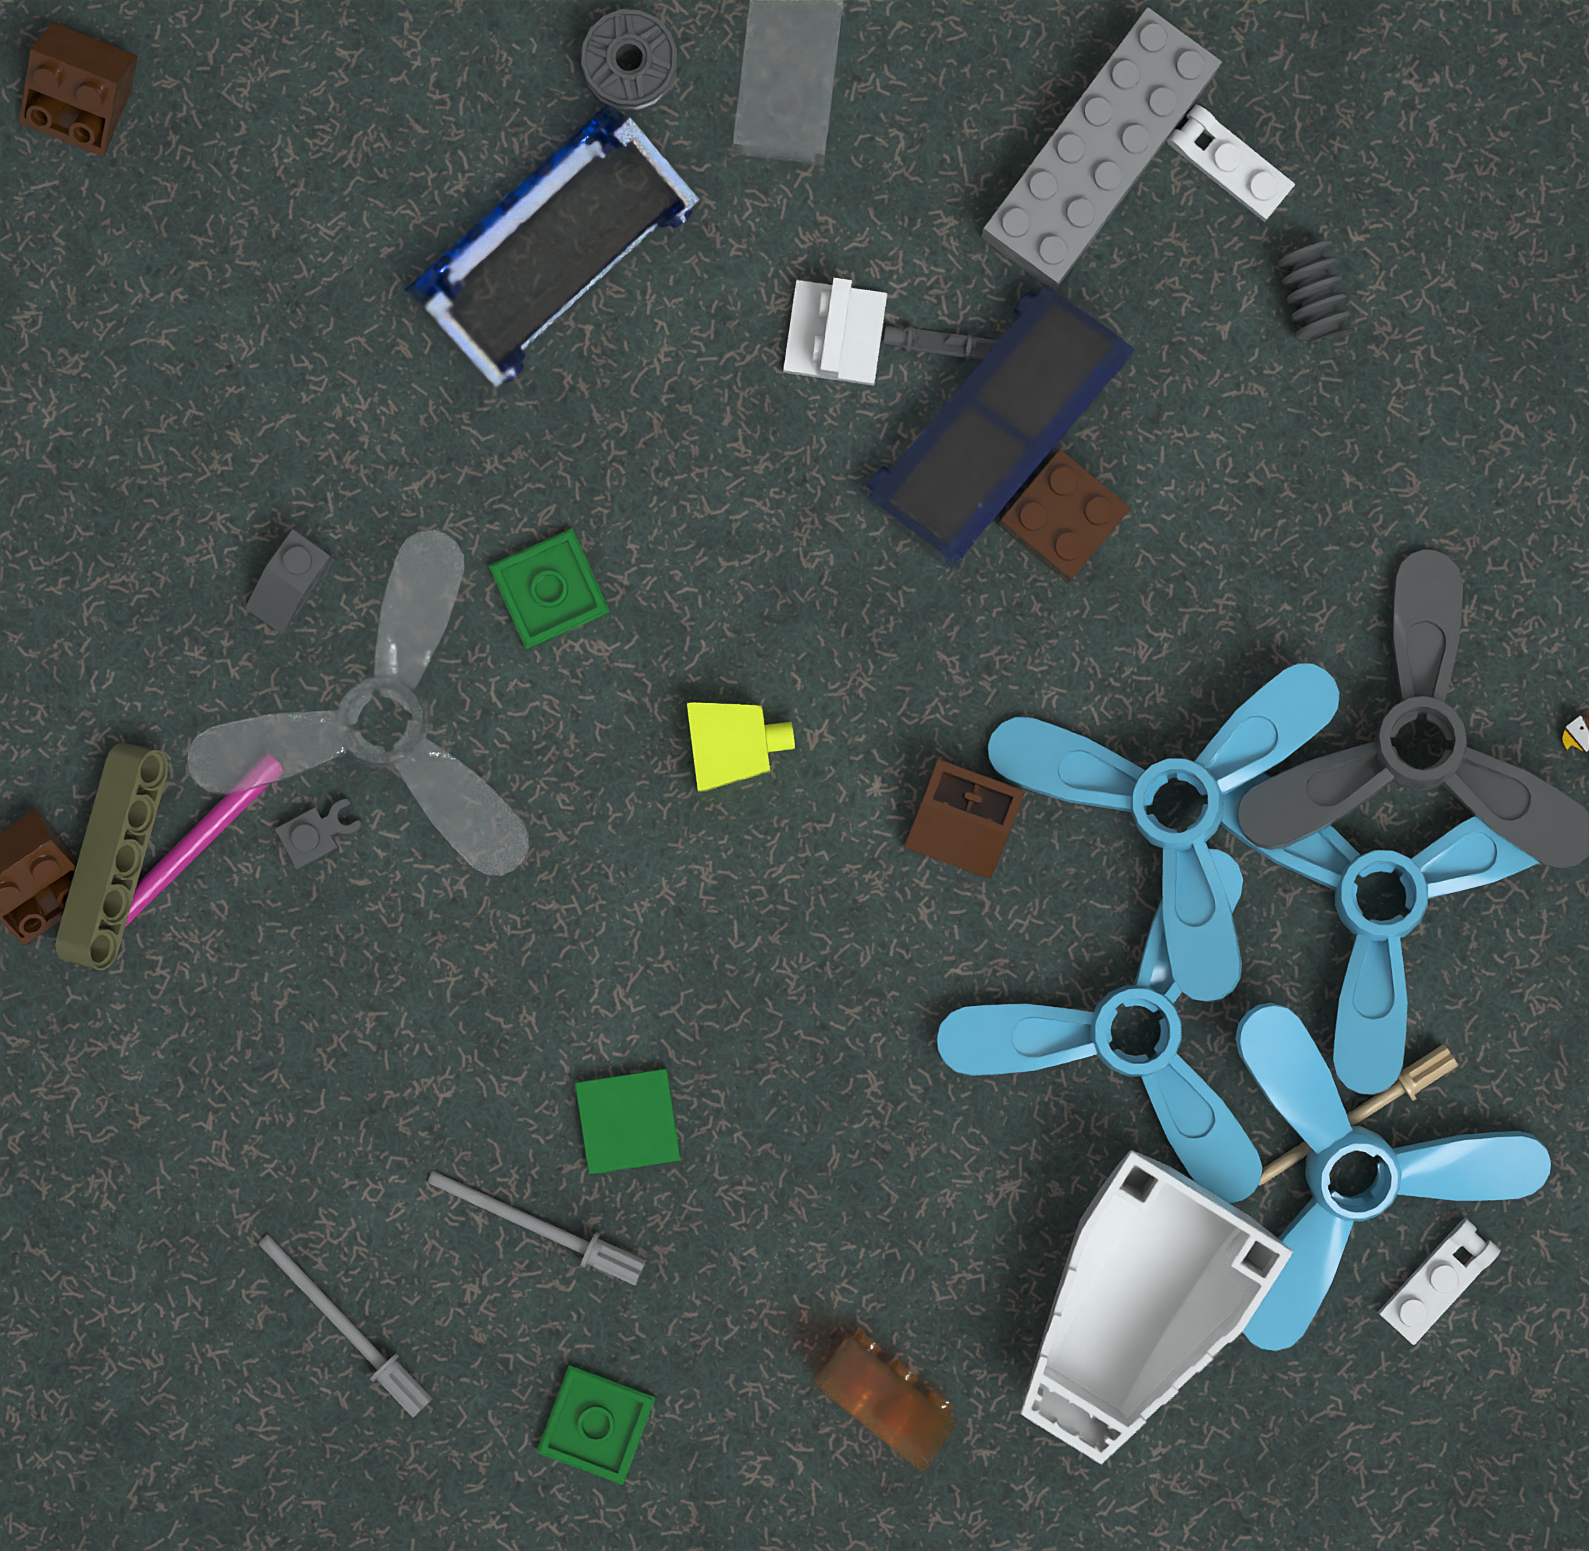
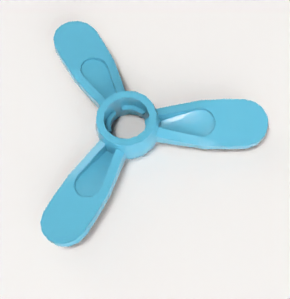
[988,663,1339,1002]
[1220,772,1540,1095]
[937,849,1263,1203]
[1235,1003,1551,1351]

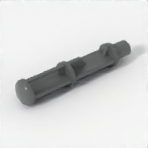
[883,324,1026,368]

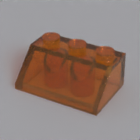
[812,1330,957,1473]

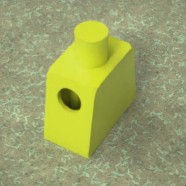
[687,702,795,792]

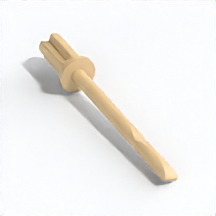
[1259,1044,1458,1185]

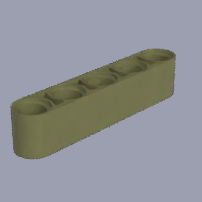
[55,743,168,970]

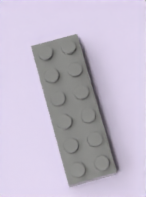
[981,7,1222,291]

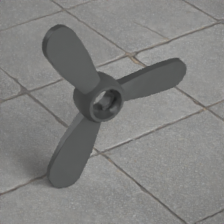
[1238,550,1589,869]

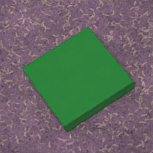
[489,528,610,650]
[575,1068,681,1174]
[536,1364,656,1485]

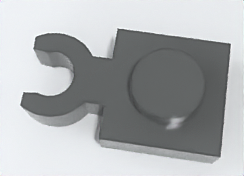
[275,799,363,870]

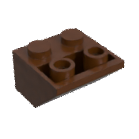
[19,22,138,157]
[904,759,1025,879]
[0,808,78,946]

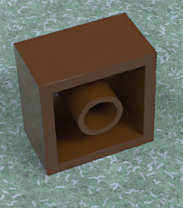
[998,449,1131,584]

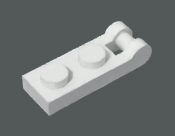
[1167,104,1295,222]
[1378,1218,1501,1345]

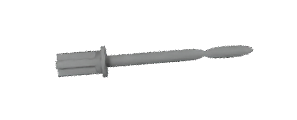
[427,1171,646,1285]
[259,1235,433,1418]

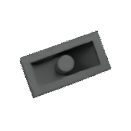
[245,529,336,635]

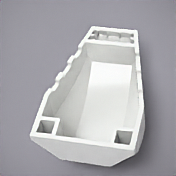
[1021,1150,1293,1464]

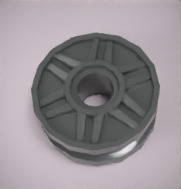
[581,9,677,112]

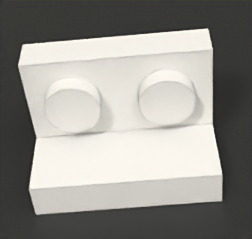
[783,278,887,385]

